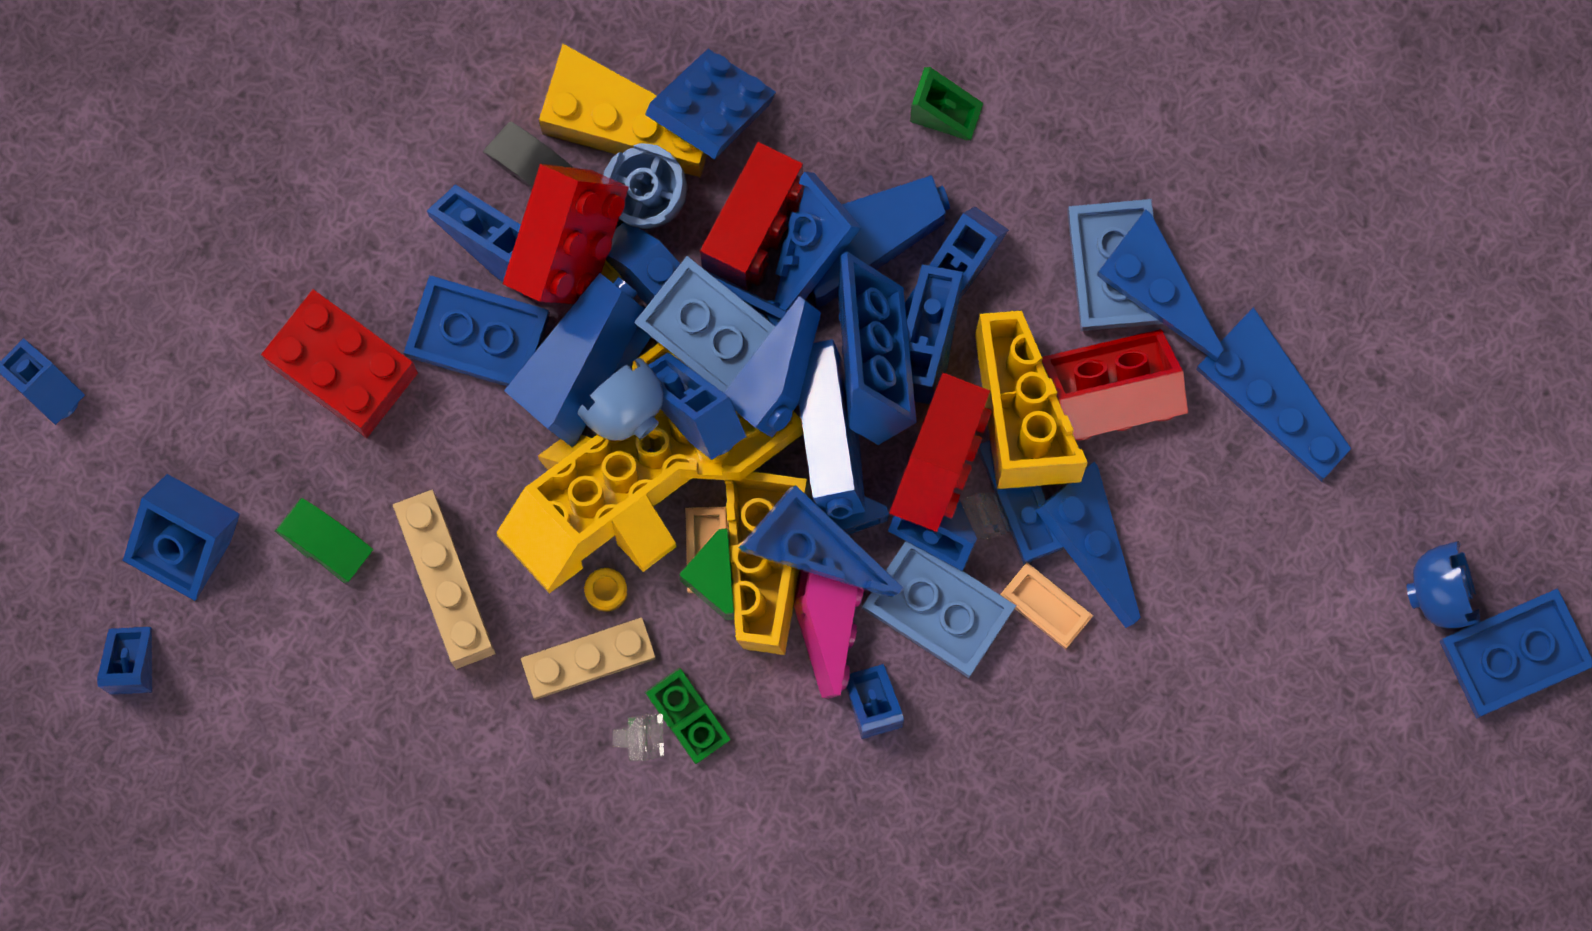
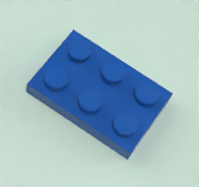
[645,49,776,159]
[404,275,550,387]
[1439,588,1592,719]

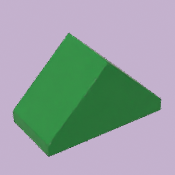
[910,67,983,140]
[679,528,735,620]

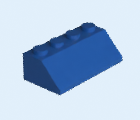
[838,252,917,445]

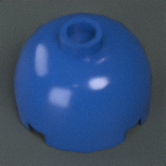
[1406,541,1480,629]

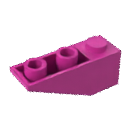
[794,570,864,699]

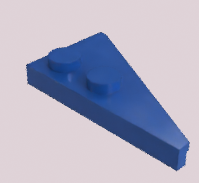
[768,172,861,311]
[1097,209,1224,362]
[1035,462,1141,628]
[739,485,903,597]

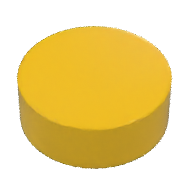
[584,568,627,612]

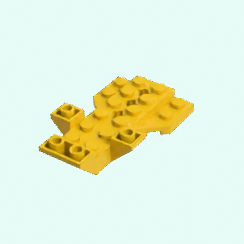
[496,343,804,594]

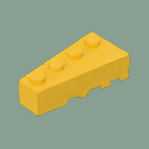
[539,44,707,177]
[975,311,1088,489]
[724,472,812,655]

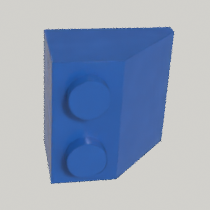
[122,474,240,601]

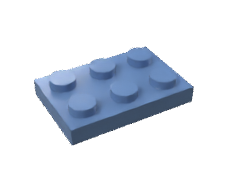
[1067,199,1163,331]
[634,256,775,393]
[862,541,1016,678]

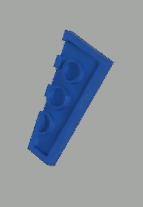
[1196,307,1351,482]

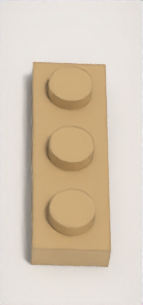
[520,617,656,700]

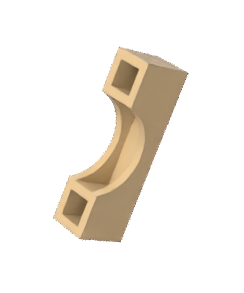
[392,489,496,669]

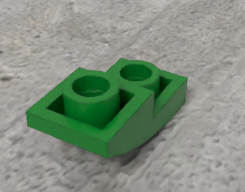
[275,498,374,583]
[644,668,731,764]

